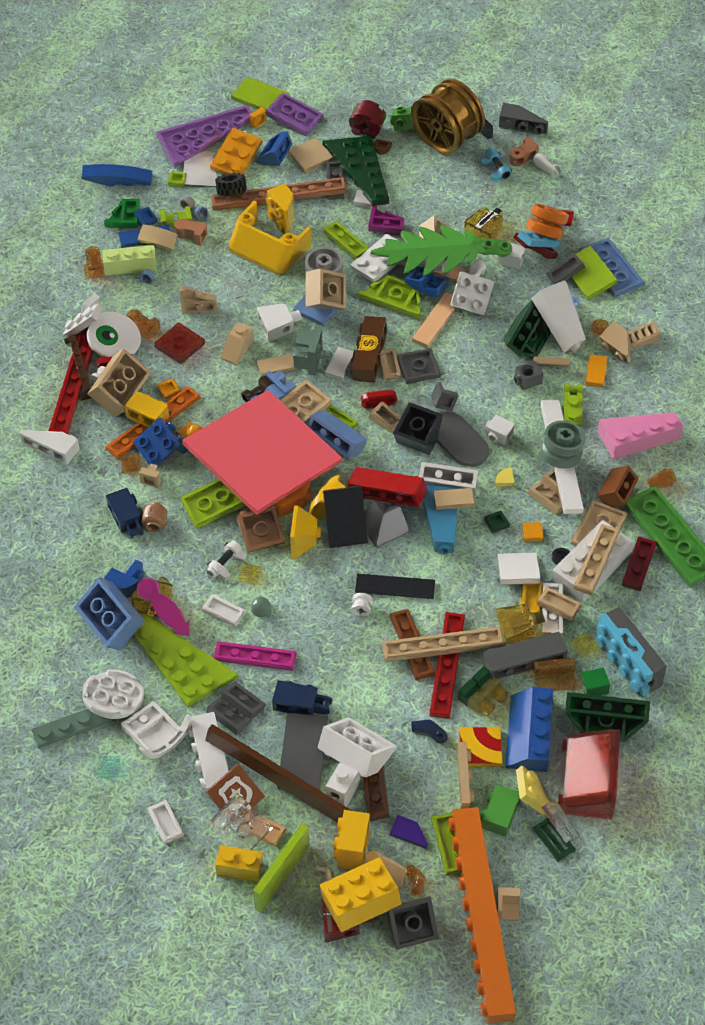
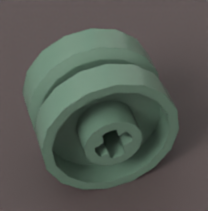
[541,421,586,468]

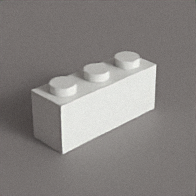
[419,462,478,495]

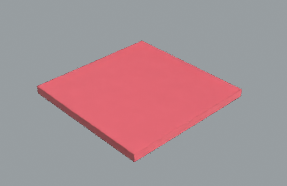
[182,390,342,515]

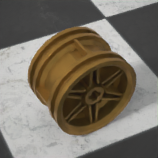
[411,78,485,155]

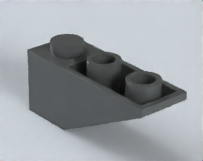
[499,103,548,135]

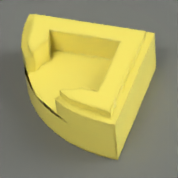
[495,467,514,487]

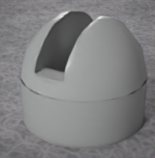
[180,196,195,210]

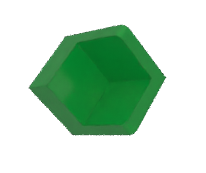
[581,667,610,696]

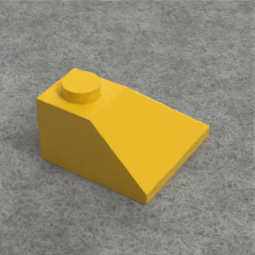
[290,506,321,559]

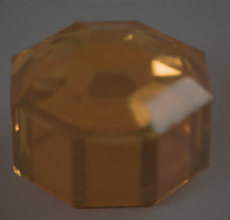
[591,319,609,337]

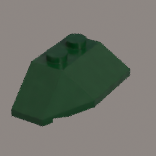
[503,299,551,358]
[565,692,650,742]

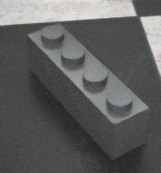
[482,631,568,681]

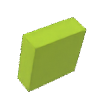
[167,172,187,187]

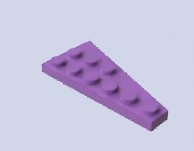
[156,105,252,168]

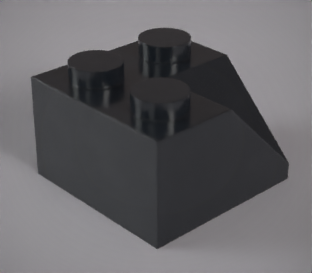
[393,402,443,455]

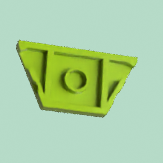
[358,275,420,319]

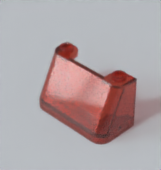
[557,729,620,820]

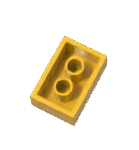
[319,857,402,932]

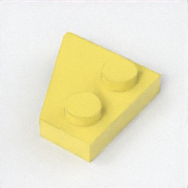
[516,766,555,818]

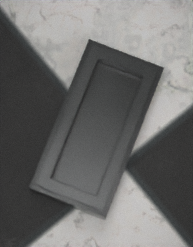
[546,253,585,284]

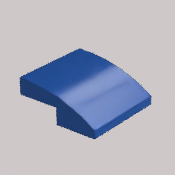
[405,266,450,297]

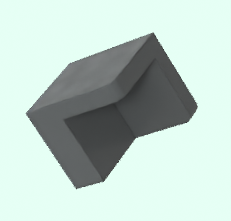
[431,382,459,412]

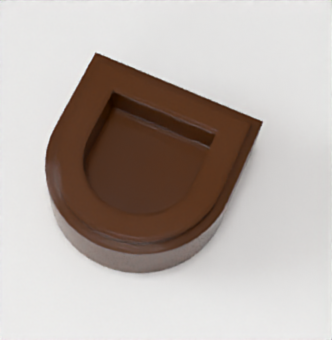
[374,139,392,154]

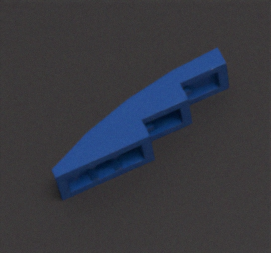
[81,164,152,186]

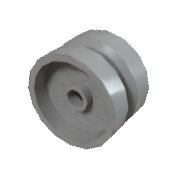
[305,247,343,277]

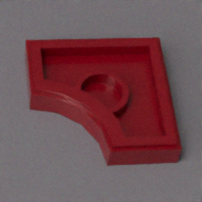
[513,233,559,259]

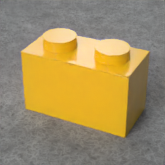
[125,391,169,427]
[215,845,263,882]

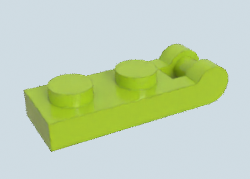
[563,383,583,427]

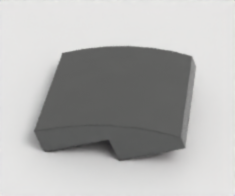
[206,681,266,735]

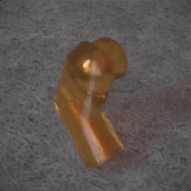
[406,864,425,897]

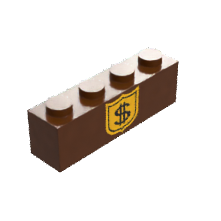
[350,316,388,383]

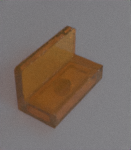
[533,658,577,691]

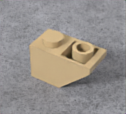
[599,321,631,363]

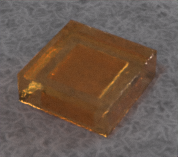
[120,453,141,473]

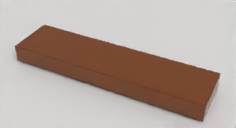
[389,609,435,680]

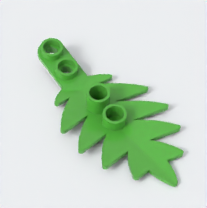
[370,225,512,277]

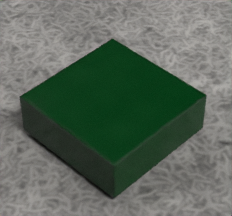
[484,511,510,533]

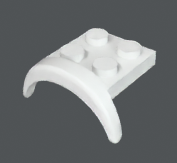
[121,701,191,759]

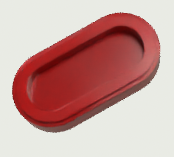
[360,390,398,409]

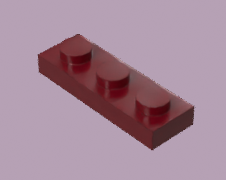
[622,536,657,591]

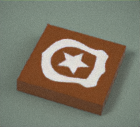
[205,764,265,824]

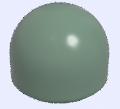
[251,597,271,617]

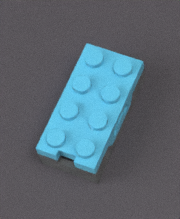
[595,607,667,697]

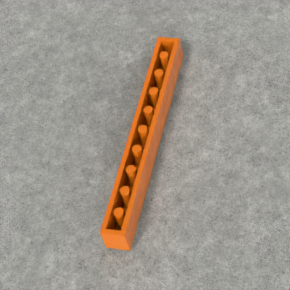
[448,807,516,1024]

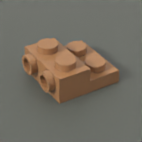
[236,506,285,553]

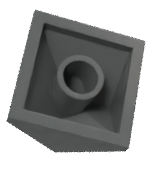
[365,501,410,548]

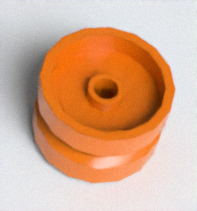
[526,203,569,239]

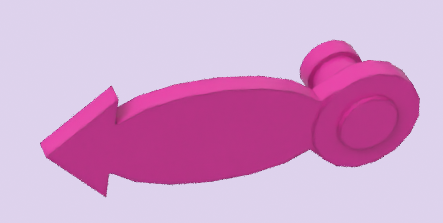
[137,578,190,636]

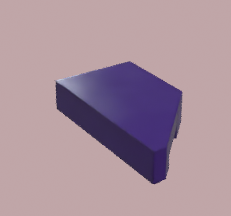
[390,815,428,849]

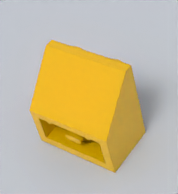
[266,183,294,234]

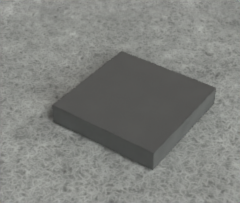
[397,348,441,384]

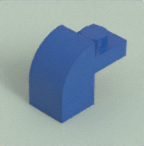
[104,560,145,598]

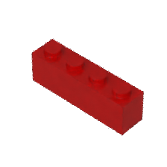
[347,467,428,507]

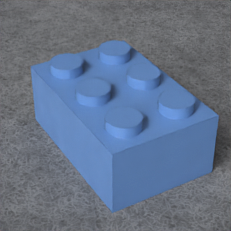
[74,577,145,650]

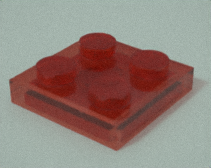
[154,322,205,364]

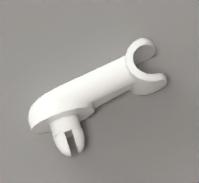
[533,153,562,179]
[469,260,486,276]

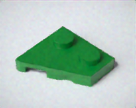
[104,199,140,228]

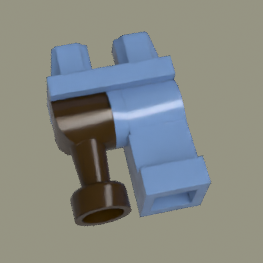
[241,370,296,402]

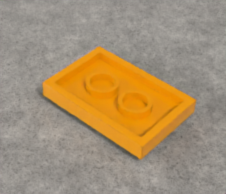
[210,128,263,175]

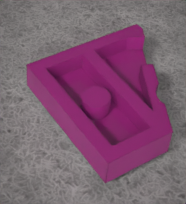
[368,206,404,234]

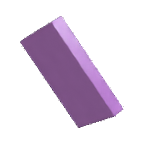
[266,92,324,136]

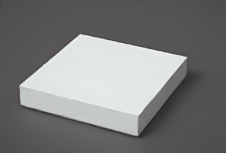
[497,553,540,584]

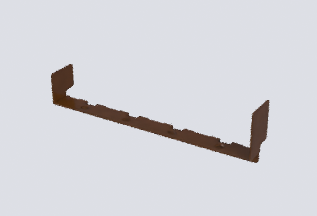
[64,333,92,401]

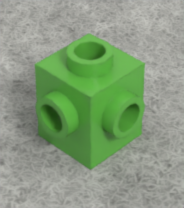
[390,106,414,132]

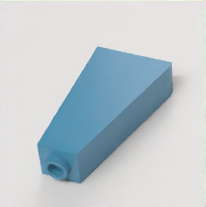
[422,485,459,554]

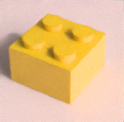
[333,810,370,870]

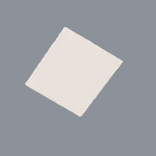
[183,151,217,186]

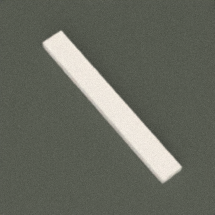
[540,400,584,514]

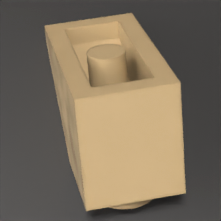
[221,322,254,365]

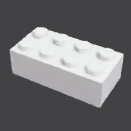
[552,520,633,603]

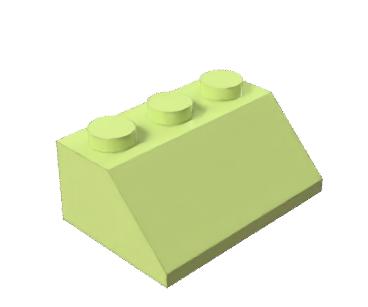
[102,245,157,276]

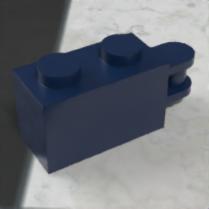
[106,488,143,540]
[272,680,333,715]

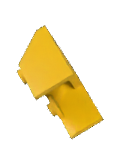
[229,201,311,275]

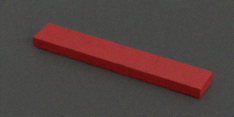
[429,612,465,719]

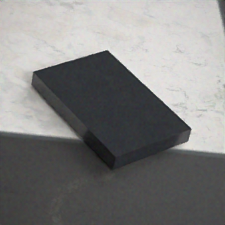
[323,485,368,548]

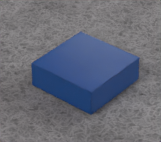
[134,207,158,225]

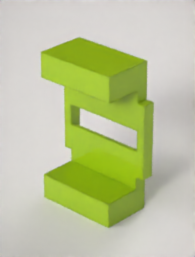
[159,206,192,228]

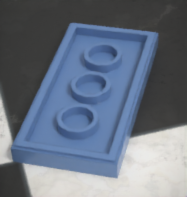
[579,238,645,297]

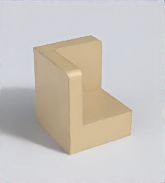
[497,887,520,921]

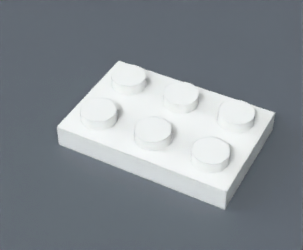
[350,234,400,283]

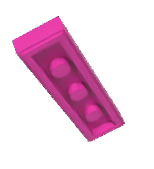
[214,641,297,671]

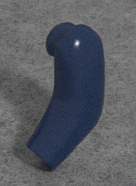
[411,719,448,744]

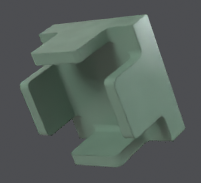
[293,325,323,375]

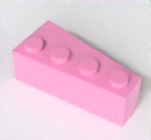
[598,412,683,459]

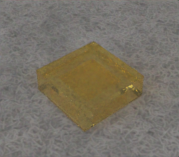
[238,563,263,585]
[570,632,599,657]

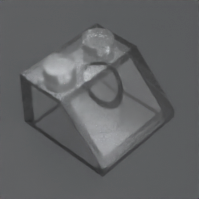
[207,793,273,850]

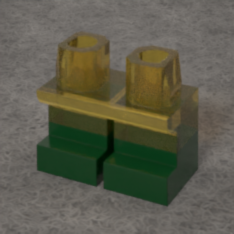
[458,666,508,716]

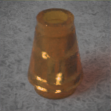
[646,468,676,489]

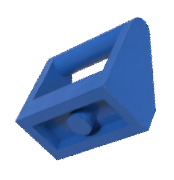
[256,131,293,166]

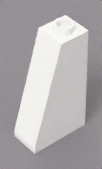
[531,280,586,353]

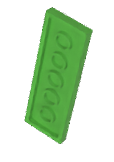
[624,486,705,587]

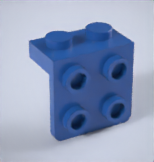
[134,418,188,465]

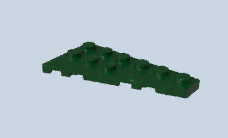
[323,136,389,206]

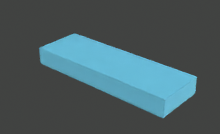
[517,231,560,247]

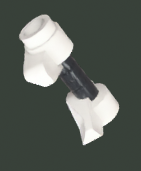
[206,541,246,580]

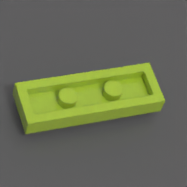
[323,220,369,260]

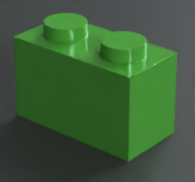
[480,784,520,837]

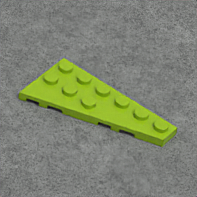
[133,611,239,707]

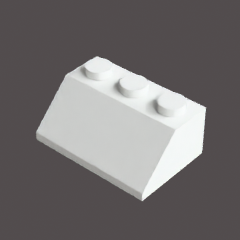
[318,717,396,778]

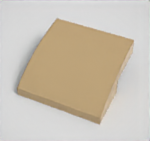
[528,469,583,515]

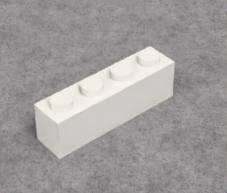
[188,712,228,797]

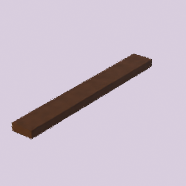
[205,724,352,823]

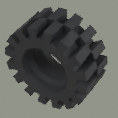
[215,173,247,196]

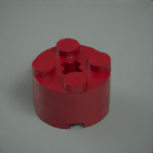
[349,100,386,139]

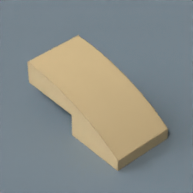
[137,224,178,250]

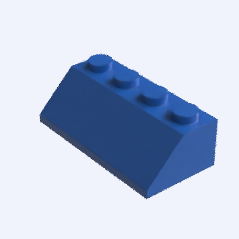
[505,687,553,772]

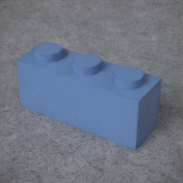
[308,410,367,460]

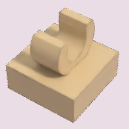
[139,464,161,488]

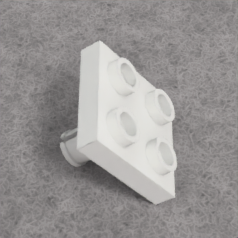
[450,271,495,315]

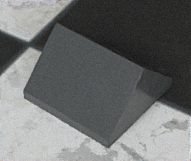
[387,896,439,950]

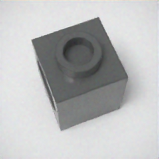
[514,361,544,390]

